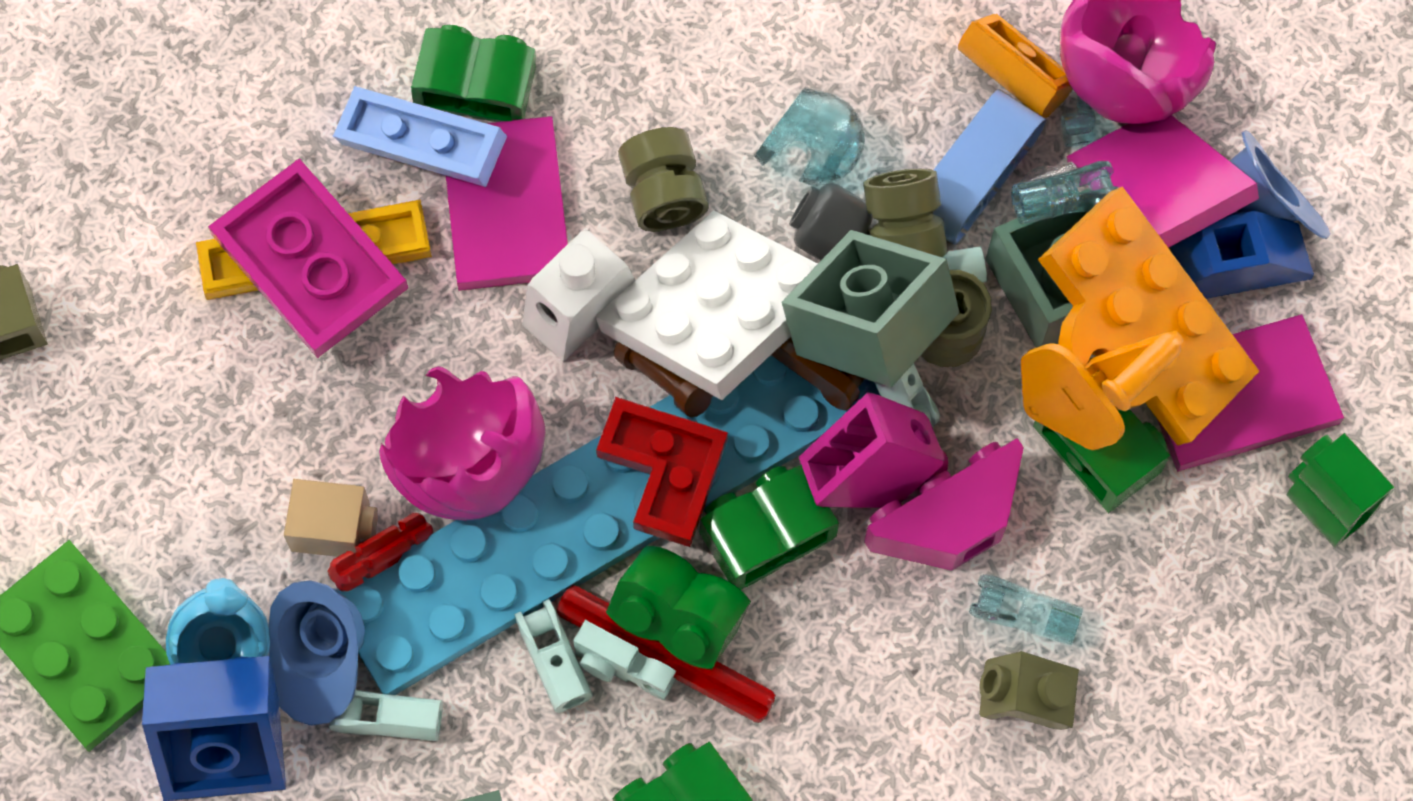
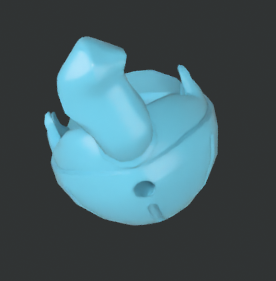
[166,578,270,665]

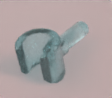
[1061,96,1096,147]

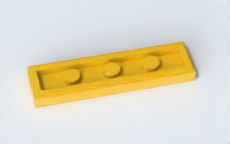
[196,199,432,300]

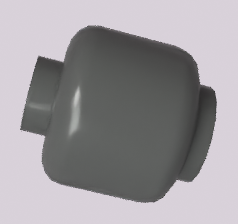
[789,183,873,261]

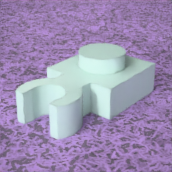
[573,620,676,701]

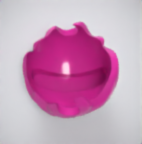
[1060,0,1217,124]
[379,366,546,521]

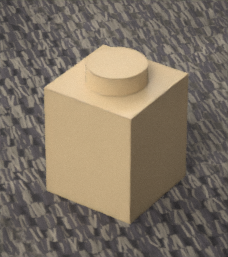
[284,479,378,557]

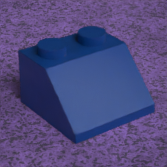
[142,656,286,801]

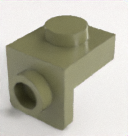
[979,651,1079,730]

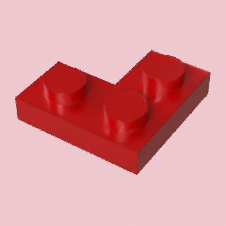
[596,397,728,547]

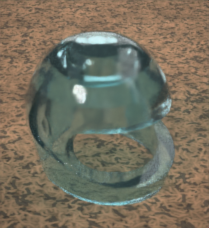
[754,86,865,186]

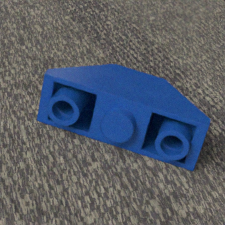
[1169,211,1314,299]

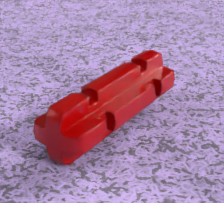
[327,513,434,592]

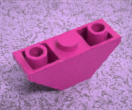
[864,438,1024,571]

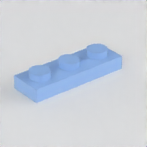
[333,86,507,187]

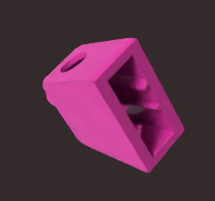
[799,392,948,508]

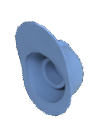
[1230,130,1330,239]
[269,580,365,725]

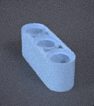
[933,89,1046,245]

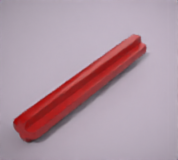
[556,586,776,723]

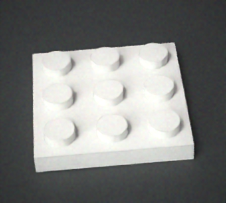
[595,210,818,400]

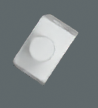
[522,229,635,363]

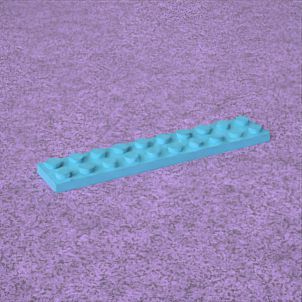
[340,355,881,695]

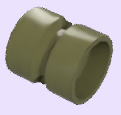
[618,127,709,232]
[863,168,948,257]
[921,270,992,367]

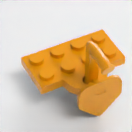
[1021,186,1259,450]

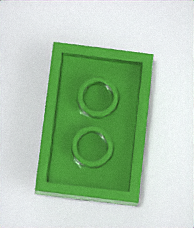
[0,540,170,752]

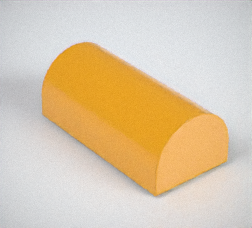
[958,14,1073,119]

